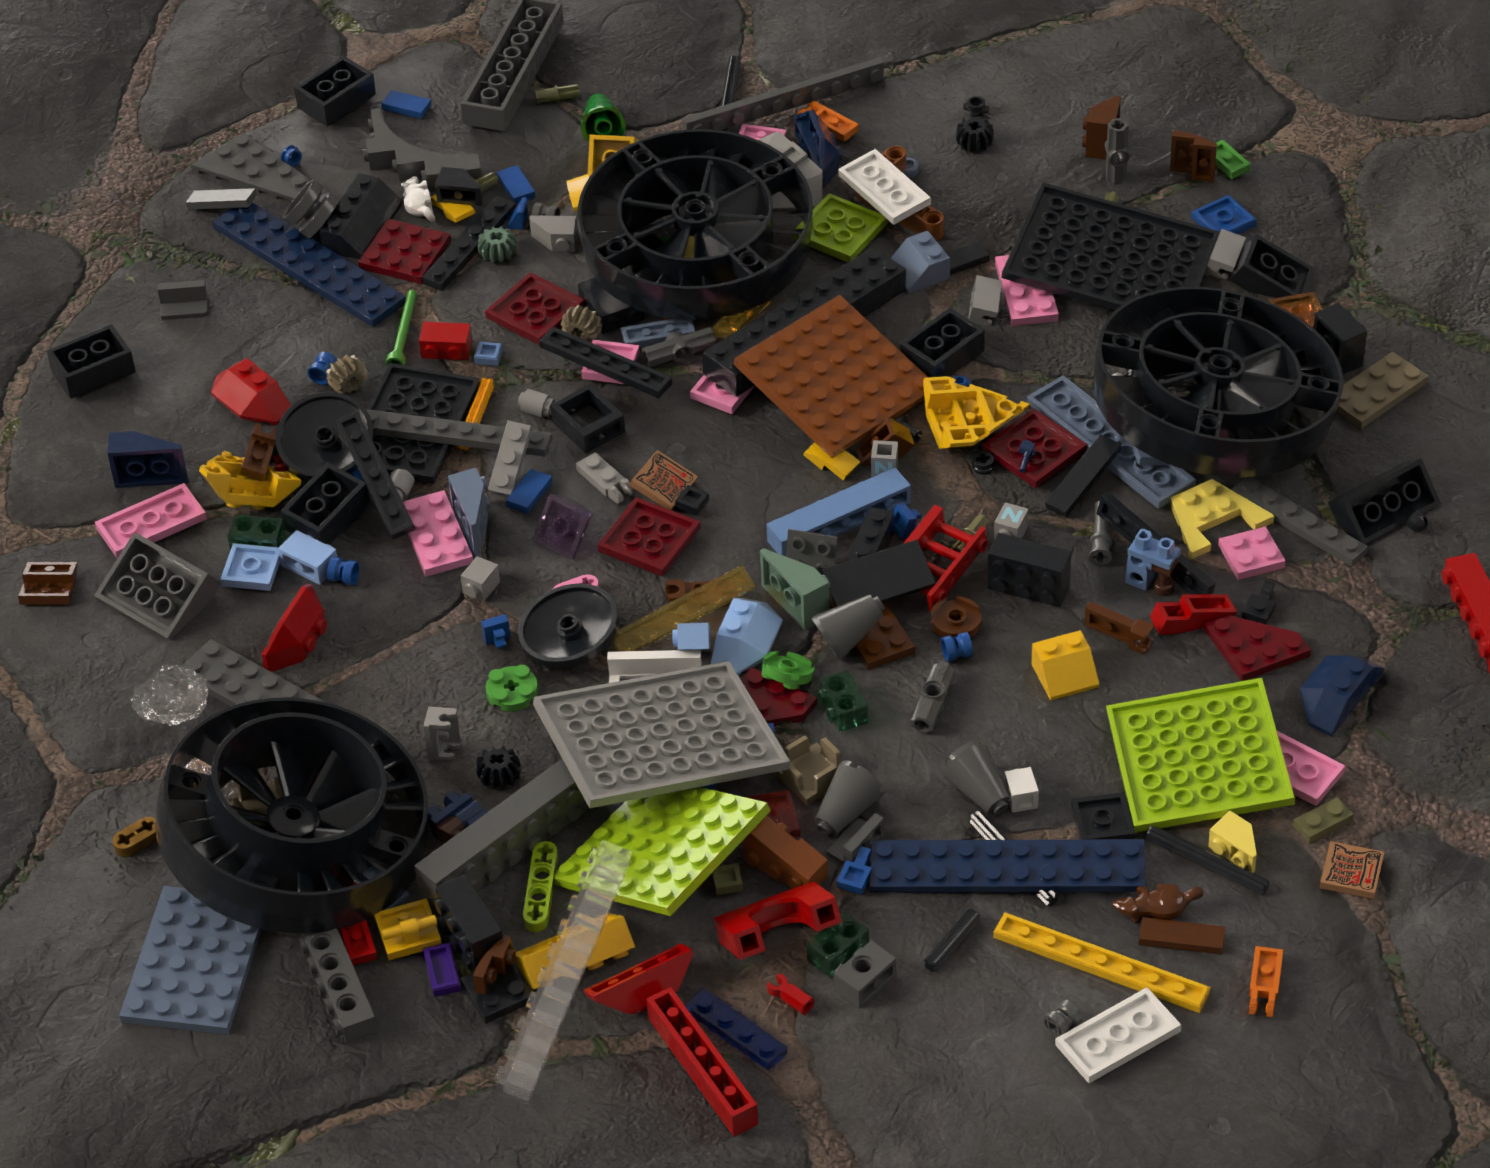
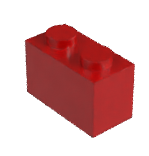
[419,322,472,360]

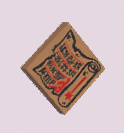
[630,450,698,510]
[1320,841,1384,899]

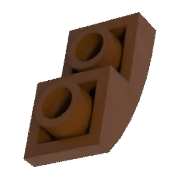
[473,936,516,995]

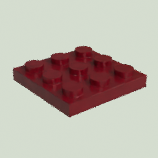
[358,219,451,284]
[485,272,585,345]
[982,408,1087,488]
[597,497,701,577]

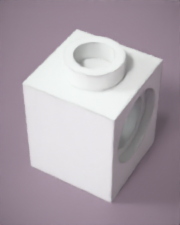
[1004,767,1039,813]

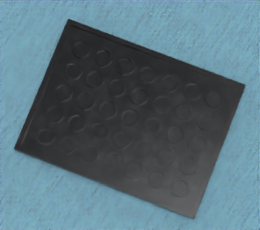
[1001,182,1220,310]

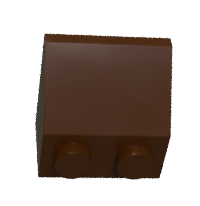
[1082,96,1121,159]

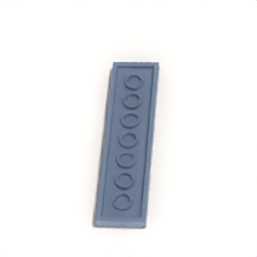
[1027,375,1196,509]

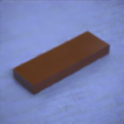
[1139,917,1225,954]

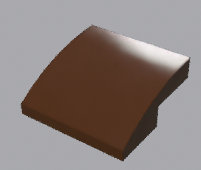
[1170,130,1217,182]
[18,562,78,605]

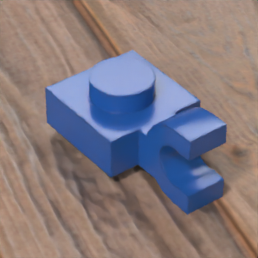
[836,846,872,895]

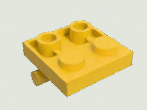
[374,898,442,961]

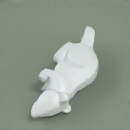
[401,176,435,223]

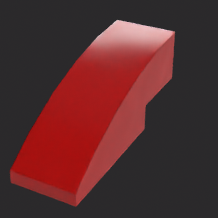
[1150,594,1237,635]

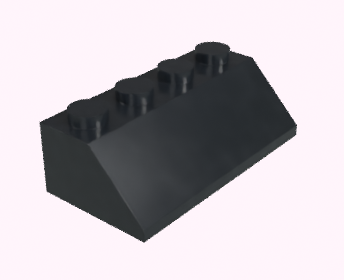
[319,173,403,260]
[1328,458,1441,544]

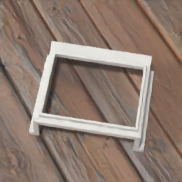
[607,650,702,683]

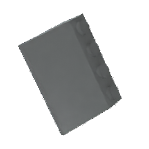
[94,532,221,640]

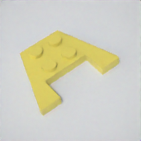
[1170,479,1274,559]

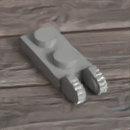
[576,452,636,504]

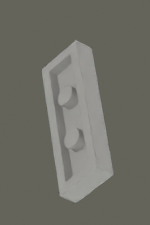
[488,420,533,497]

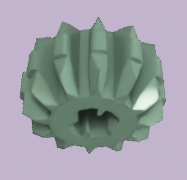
[478,226,517,264]

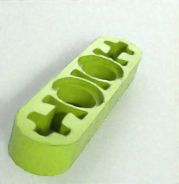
[523,841,558,932]

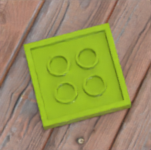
[792,193,888,262]

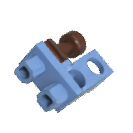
[1125,529,1181,596]

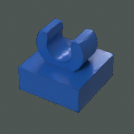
[894,503,922,539]
[481,614,511,649]

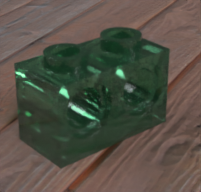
[227,514,286,551]
[817,670,868,732]
[806,912,869,978]

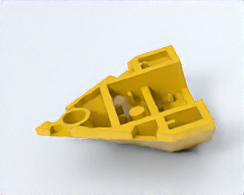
[923,376,1030,449]
[199,451,302,510]

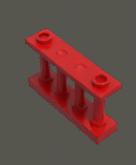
[903,505,988,611]

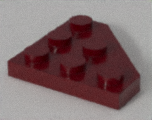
[1204,615,1311,681]
[741,667,817,726]

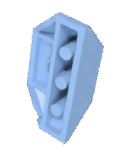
[711,597,783,676]

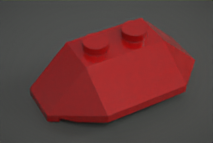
[211,358,291,425]
[261,584,327,672]
[584,943,694,1014]

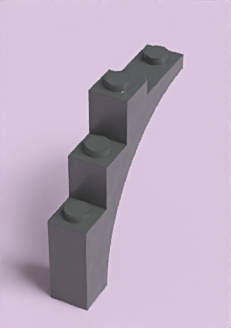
[363,108,482,192]

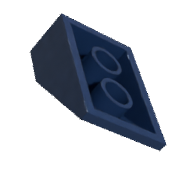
[107,431,189,488]

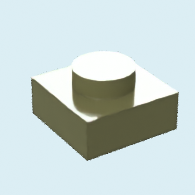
[712,863,743,895]

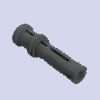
[1089,501,1112,566]

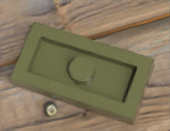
[1293,797,1354,844]

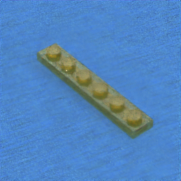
[611,565,755,652]

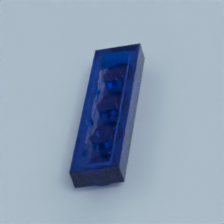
[685,988,788,1071]

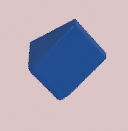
[507,197,529,230]

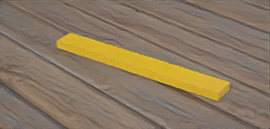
[993,912,1211,1013]

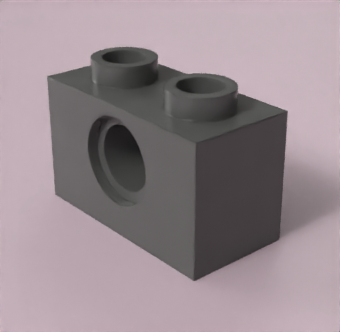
[834,940,897,1008]

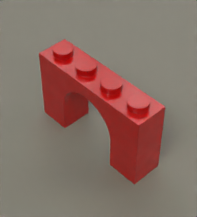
[713,881,842,960]

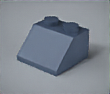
[891,231,950,294]

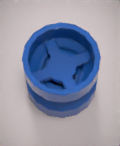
[307,352,337,385]
[327,556,360,586]
[941,632,973,662]

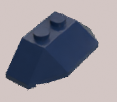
[794,110,842,189]
[1300,655,1385,737]

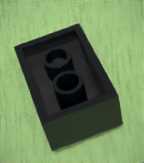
[1229,233,1315,303]

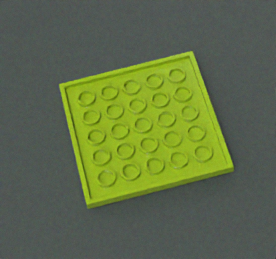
[1106,678,1295,833]
[553,787,771,916]

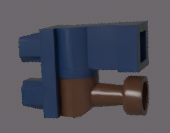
[428,791,488,844]

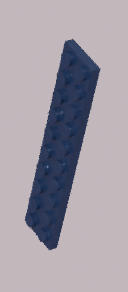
[213,202,406,327]
[870,839,1145,892]

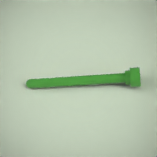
[386,290,417,367]

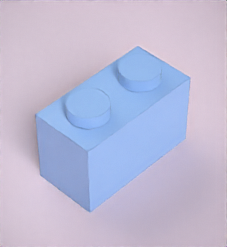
[278,530,337,585]
[672,623,711,652]

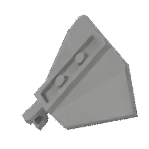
[759,132,823,211]

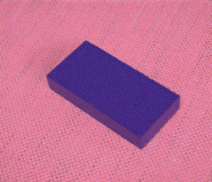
[423,943,461,997]

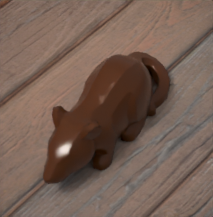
[1112,884,1204,923]

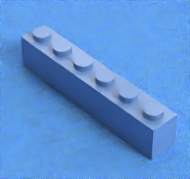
[766,468,911,556]

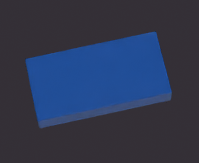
[381,90,432,119]
[496,165,536,204]
[506,469,552,514]

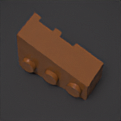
[743,815,828,889]

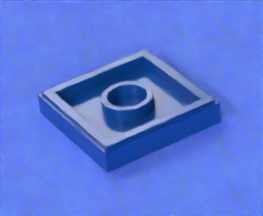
[1191,195,1257,234]

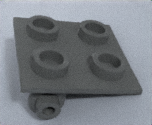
[786,529,838,575]

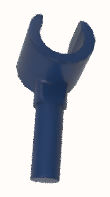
[1019,439,1036,473]

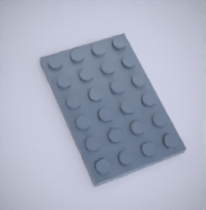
[119,886,262,1035]

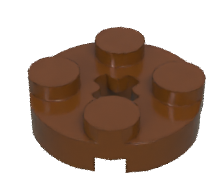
[931,597,982,638]

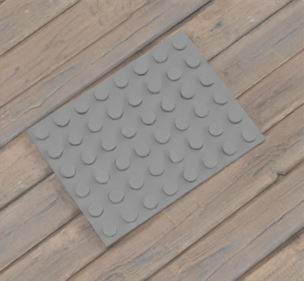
[533,661,790,808]

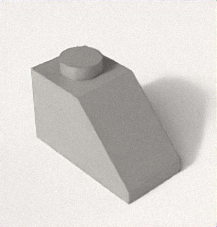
[530,216,578,252]

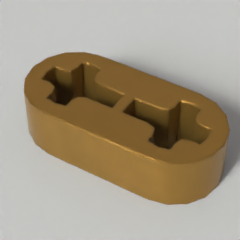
[113,817,157,857]

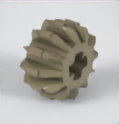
[561,304,602,343]
[326,354,368,395]

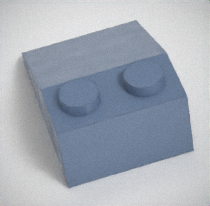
[448,468,490,558]

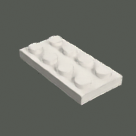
[838,149,931,225]
[1055,988,1181,1083]

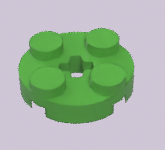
[761,651,815,689]
[486,665,538,712]

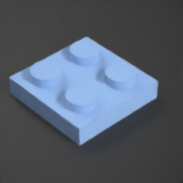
[220,543,280,591]

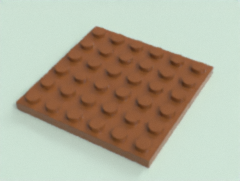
[734,295,929,458]

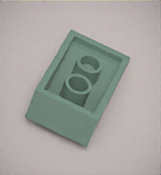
[760,548,831,631]

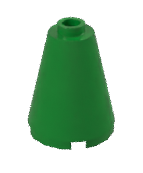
[581,93,626,142]

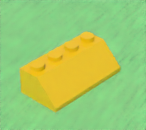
[514,913,635,991]

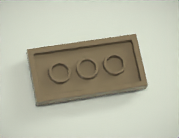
[1337,351,1429,429]

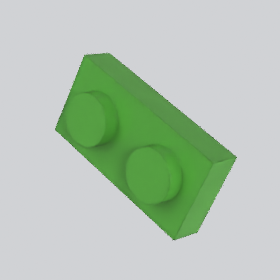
[1216,140,1251,179]

